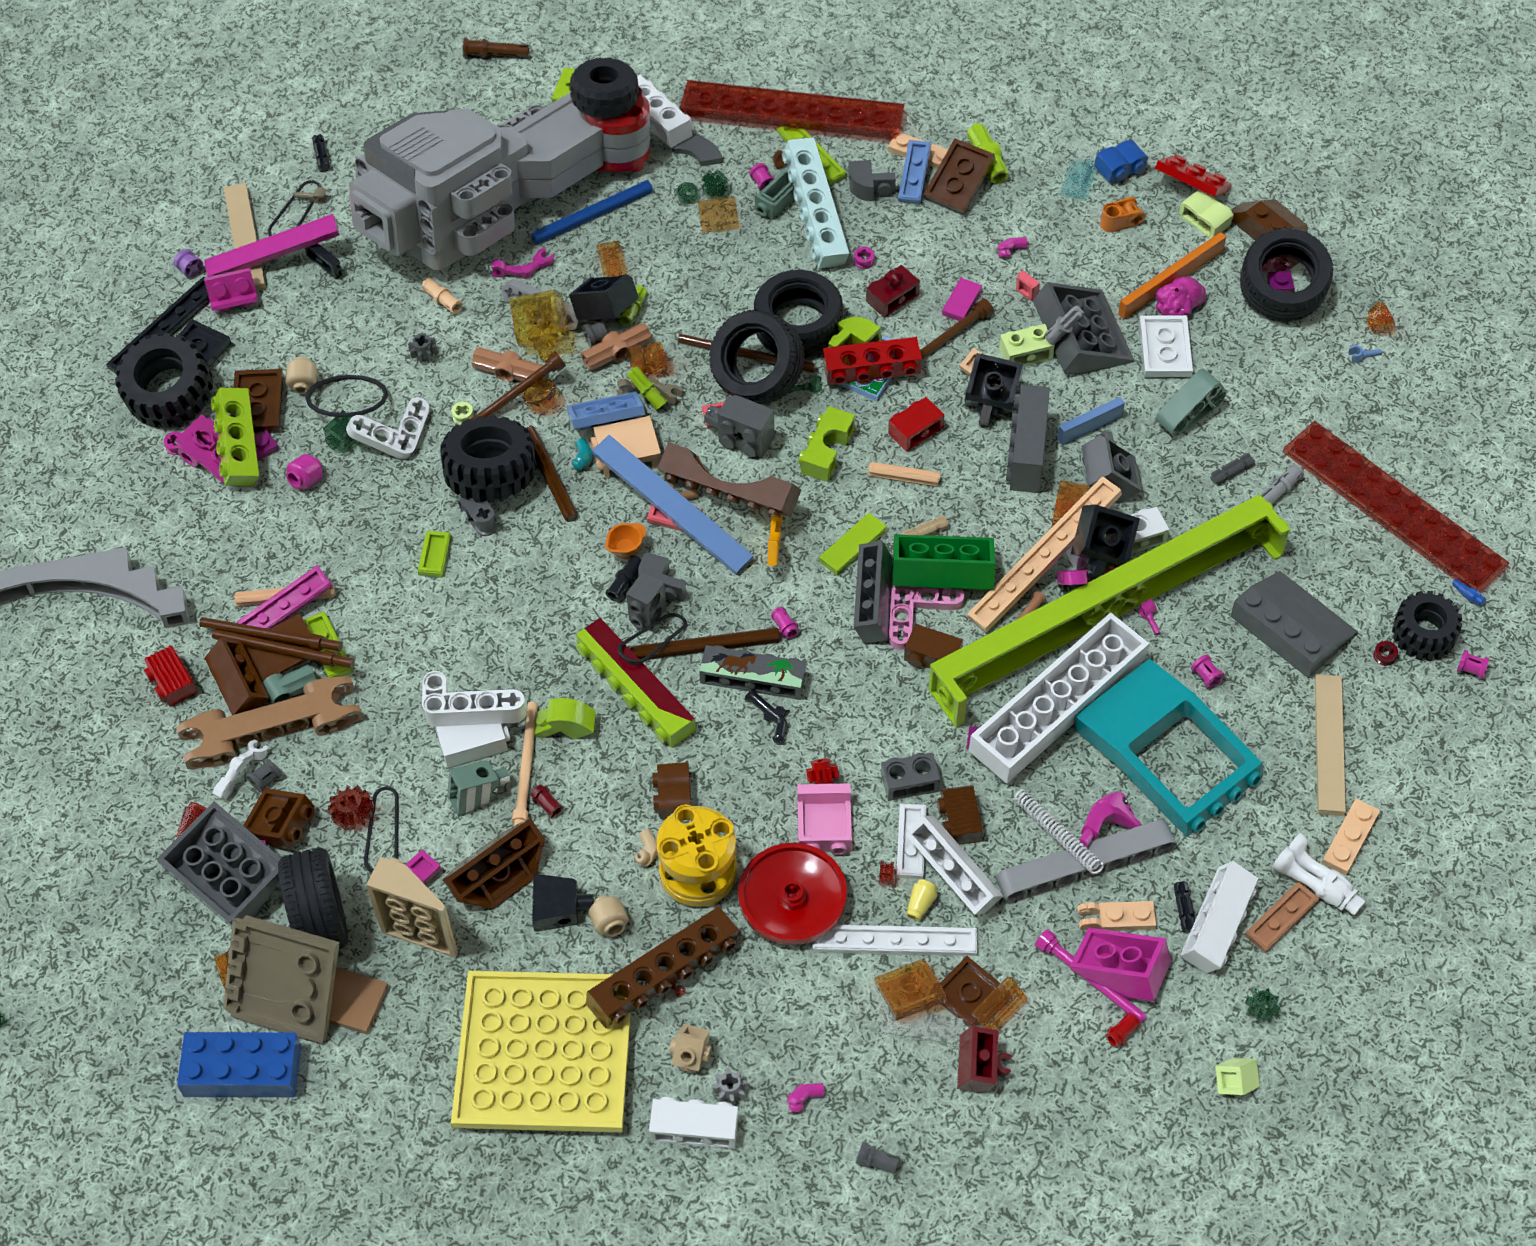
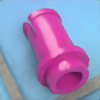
[771,607,799,639]

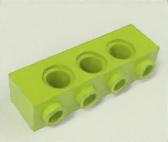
[211,388,259,486]

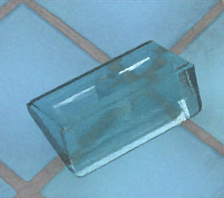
[1060,158,1097,201]

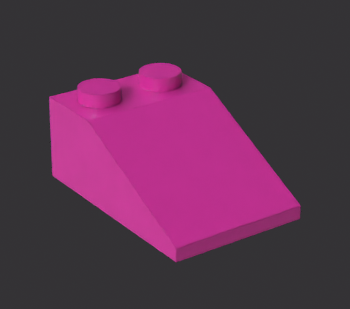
[1070,928,1171,1001]

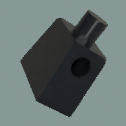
[532,874,594,932]

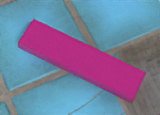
[236,565,333,637]

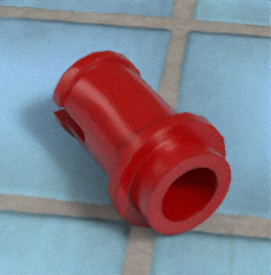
[1106,1012,1141,1047]

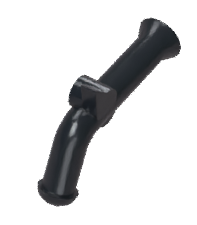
[745,688,790,744]

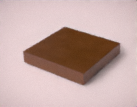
[930,956,1009,1028]

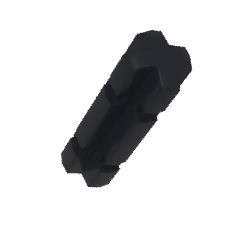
[312,134,330,172]
[1174,881,1195,933]

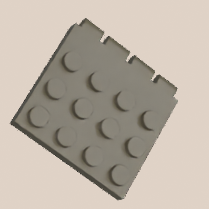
[223,915,340,1044]

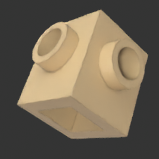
[669,1024,712,1072]

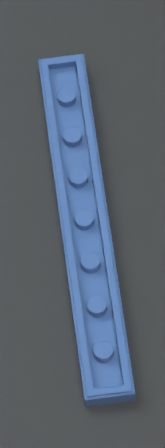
[592,435,753,575]

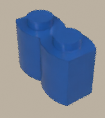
[1094,140,1149,183]

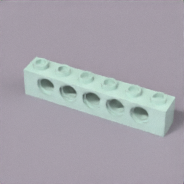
[782,137,849,269]

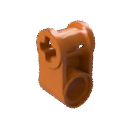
[1100,196,1146,233]

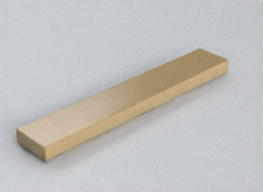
[223,183,266,290]
[1314,674,1346,816]

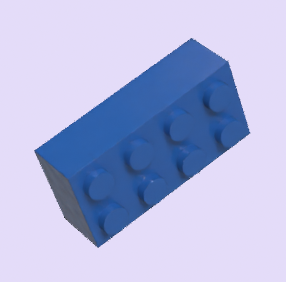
[177,1032,301,1098]

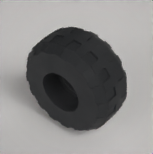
[570,57,639,119]

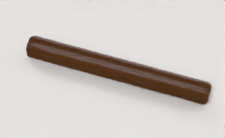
[525,425,577,522]

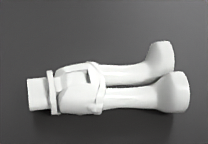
[1272,833,1366,915]

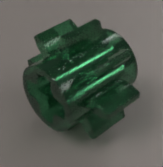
[701,170,729,198]
[1245,988,1281,1024]

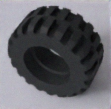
[115,333,213,428]
[440,415,536,502]

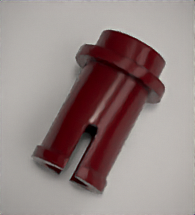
[530,784,563,818]

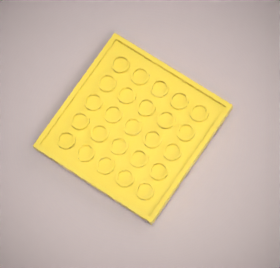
[451,971,631,1132]

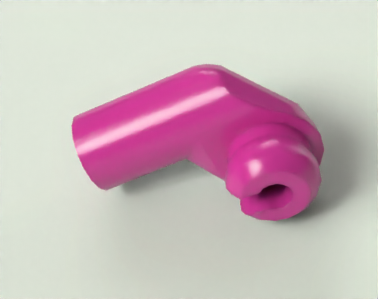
[997,237,1027,257]
[787,1083,824,1112]

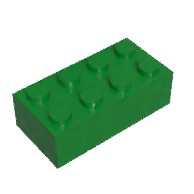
[892,534,995,591]

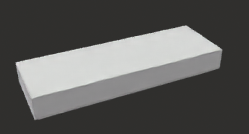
[896,803,926,879]

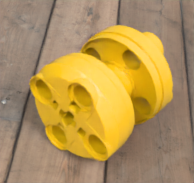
[656,804,737,907]

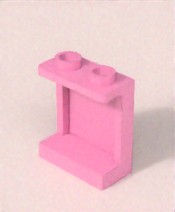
[797,784,852,855]

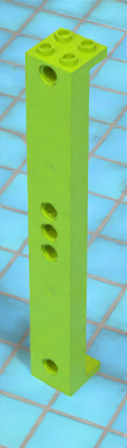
[928,494,1290,728]

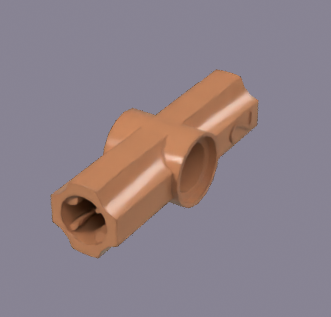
[581,323,652,371]
[472,347,544,386]

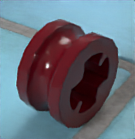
[1373,641,1398,666]

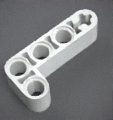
[422,671,527,727]

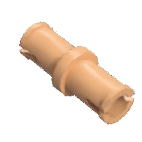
[422,278,463,314]

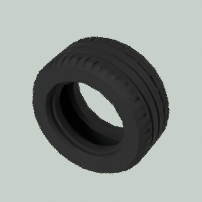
[1240,228,1334,322]
[754,269,843,359]
[709,310,805,404]
[278,847,348,949]

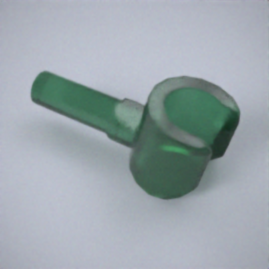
[790,375,823,393]

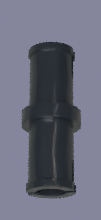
[605,555,642,602]

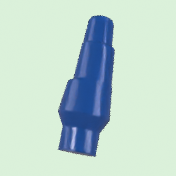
[1452,579,1487,607]

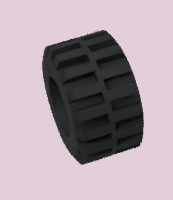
[1392,591,1463,661]

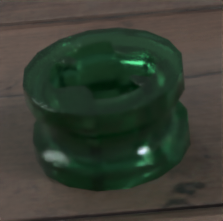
[677,182,698,204]

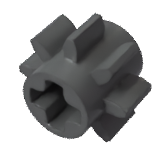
[408,333,438,363]

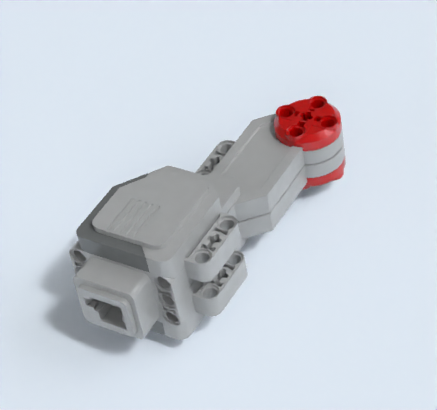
[349,87,650,270]

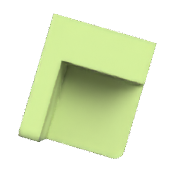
[1215,1058,1259,1095]

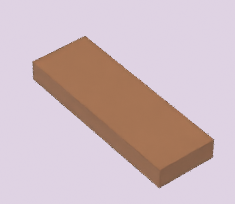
[1244,881,1319,953]

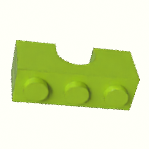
[798,406,855,482]

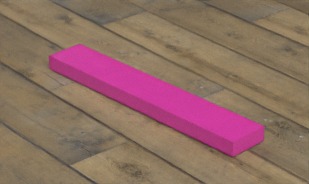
[204,214,340,277]

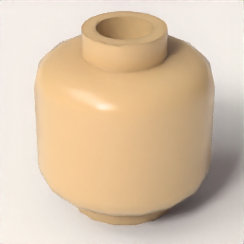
[286,357,317,394]
[589,896,629,937]

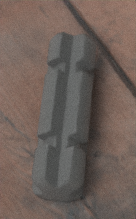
[1210,453,1254,485]

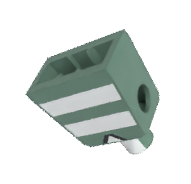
[447,760,510,817]

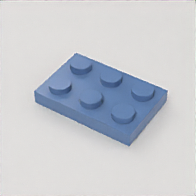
[566,391,645,430]

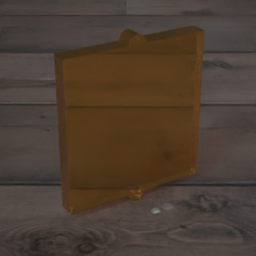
[697,197,739,233]

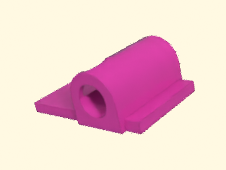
[175,414,241,483]

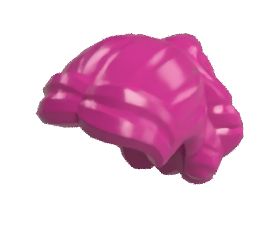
[1155,276,1206,316]

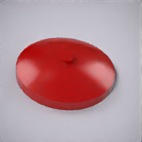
[738,843,847,945]

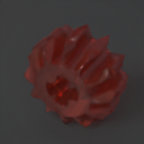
[328,785,374,831]

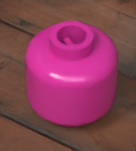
[286,454,323,490]

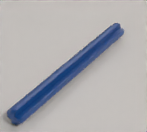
[531,180,653,245]

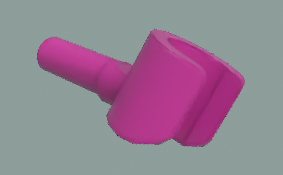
[1139,599,1161,635]

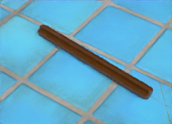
[630,627,780,659]

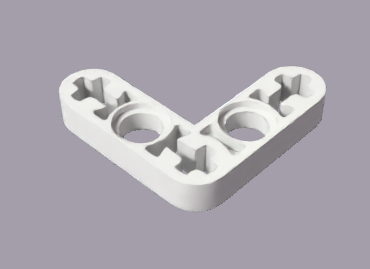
[346,397,429,459]

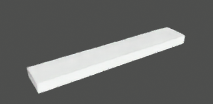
[813,925,977,956]

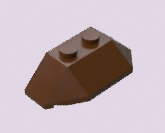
[1231,199,1308,269]
[443,817,545,908]

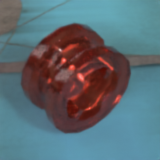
[879,860,894,886]

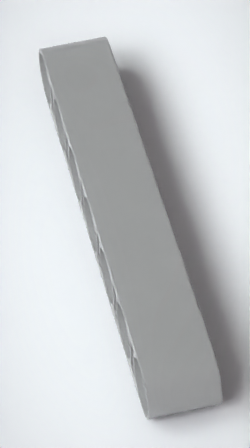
[995,820,1177,903]

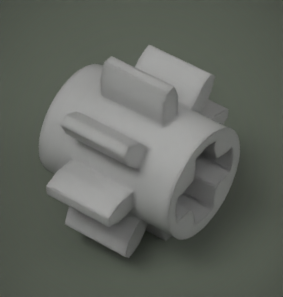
[712,1068,748,1106]

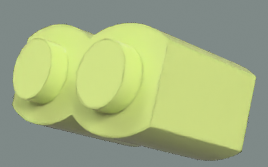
[1179,190,1234,238]

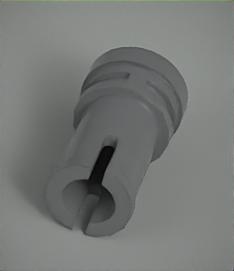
[856,1141,900,1174]

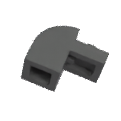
[848,160,896,201]
[638,552,686,602]

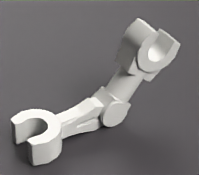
[212,740,268,800]

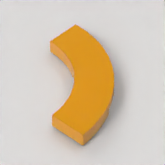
[767,515,783,566]

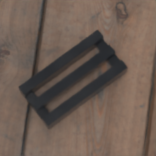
[304,243,343,279]

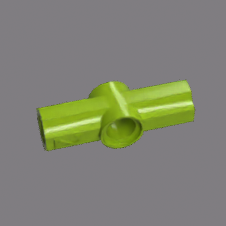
[967,123,1009,184]

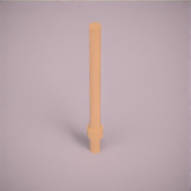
[512,702,538,826]

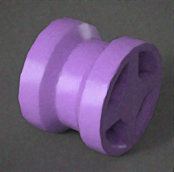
[173,249,203,278]

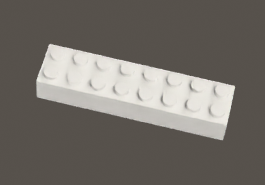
[969,612,1149,784]

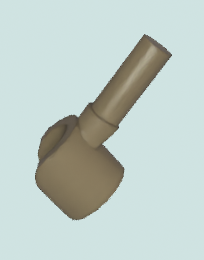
[294,187,328,204]

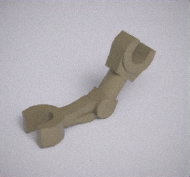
[617,377,684,405]

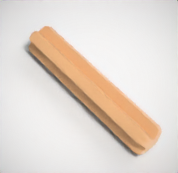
[868,462,940,486]

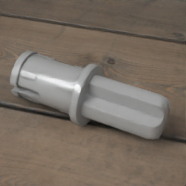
[1045,306,1084,344]

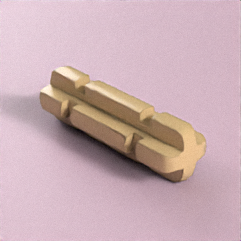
[902,515,949,536]

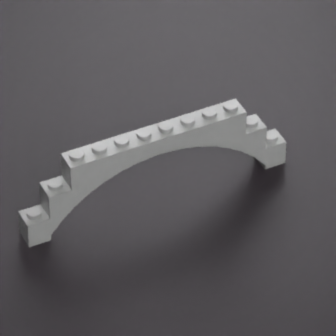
[0,547,190,628]

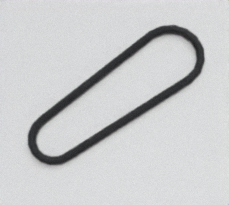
[268,180,321,236]
[618,613,687,664]
[364,786,399,873]

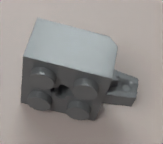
[704,395,775,459]
[1081,430,1142,504]

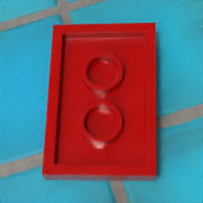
[1154,154,1232,197]

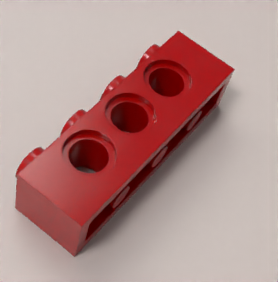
[823,337,922,385]

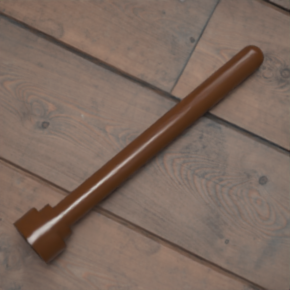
[920,298,994,360]
[470,351,566,420]

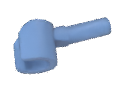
[1349,345,1382,363]

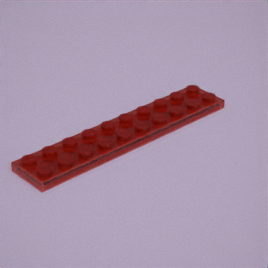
[679,80,905,139]
[1282,420,1510,593]

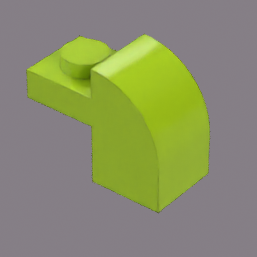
[828,317,882,347]
[534,698,596,739]

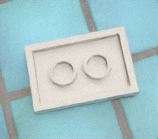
[1139,315,1193,377]

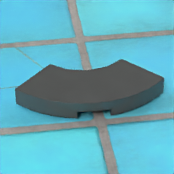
[673,133,723,166]

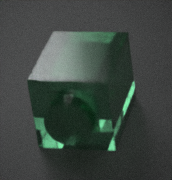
[323,410,361,454]

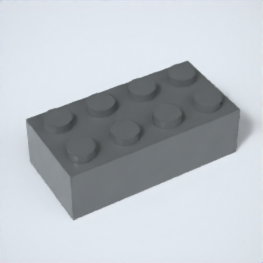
[1006,384,1050,493]

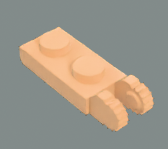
[1077,901,1156,931]

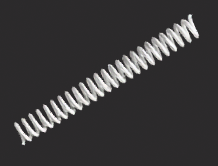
[1013,789,1104,874]

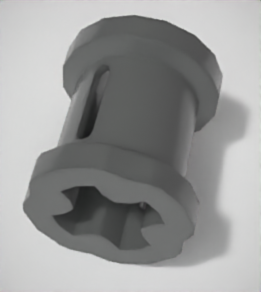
[246,758,282,793]

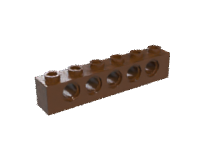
[585,906,739,1029]

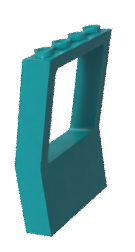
[1075,658,1262,837]

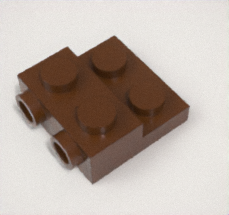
[243,788,315,850]

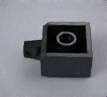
[569,275,639,322]
[965,353,1023,427]
[1071,504,1140,580]

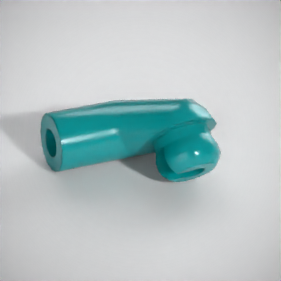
[572,438,594,471]

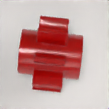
[806,758,840,784]

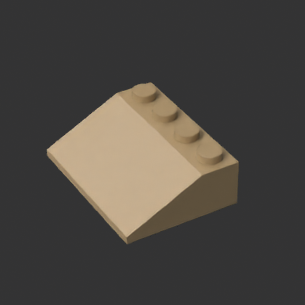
[366,857,458,958]

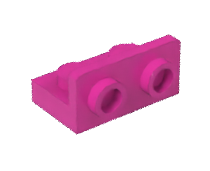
[204,268,258,312]

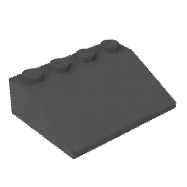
[1033,282,1134,374]
[1230,571,1358,678]
[156,801,281,929]

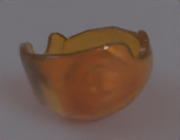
[522,378,559,412]

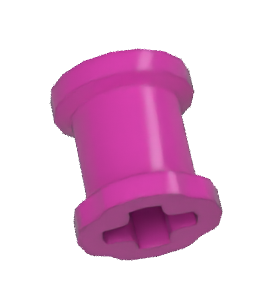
[749,163,775,192]
[1457,649,1490,680]
[1191,654,1225,689]

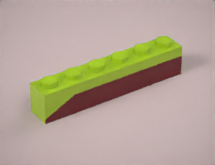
[576,618,696,748]

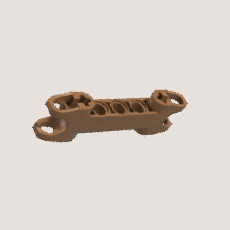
[176,676,363,769]

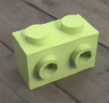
[999,324,1055,366]

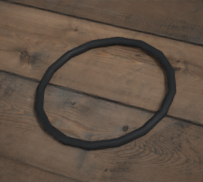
[305,375,389,418]

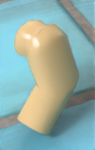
[635,829,658,866]

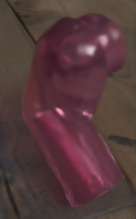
[1262,258,1291,273]

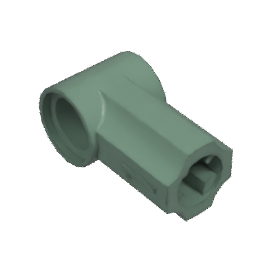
[262,664,317,704]

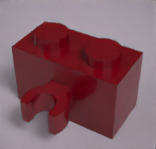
[866,264,920,318]
[957,1025,1012,1093]

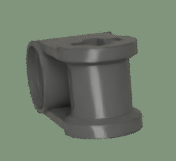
[458,498,497,536]

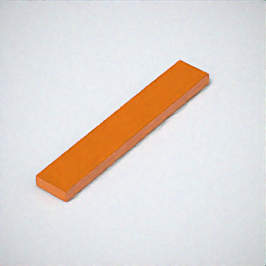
[1118,232,1227,319]

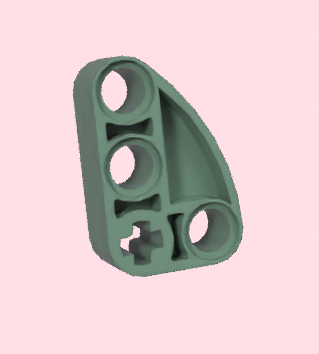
[1155,369,1227,436]

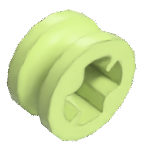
[451,402,474,425]

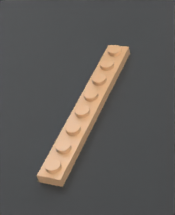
[967,476,1122,633]

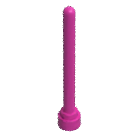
[1034,929,1146,1023]

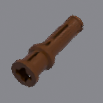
[463,37,530,58]

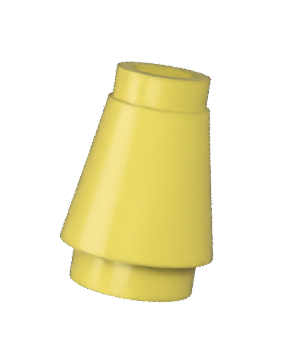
[906,879,938,922]

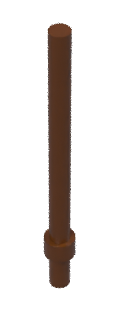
[678,334,816,373]
[199,617,343,652]
[212,629,355,669]

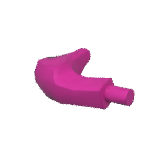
[1079,791,1142,847]

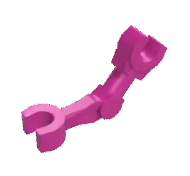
[492,248,554,279]

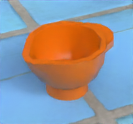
[605,523,646,559]

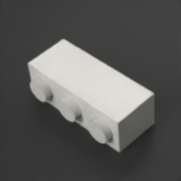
[649,1097,739,1149]

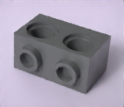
[626,572,666,631]
[881,752,940,801]

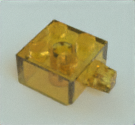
[509,289,570,361]

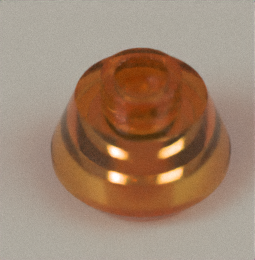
[1365,301,1396,332]

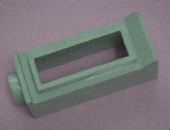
[755,166,795,220]

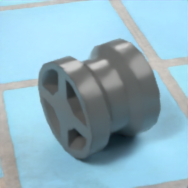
[582,319,607,348]

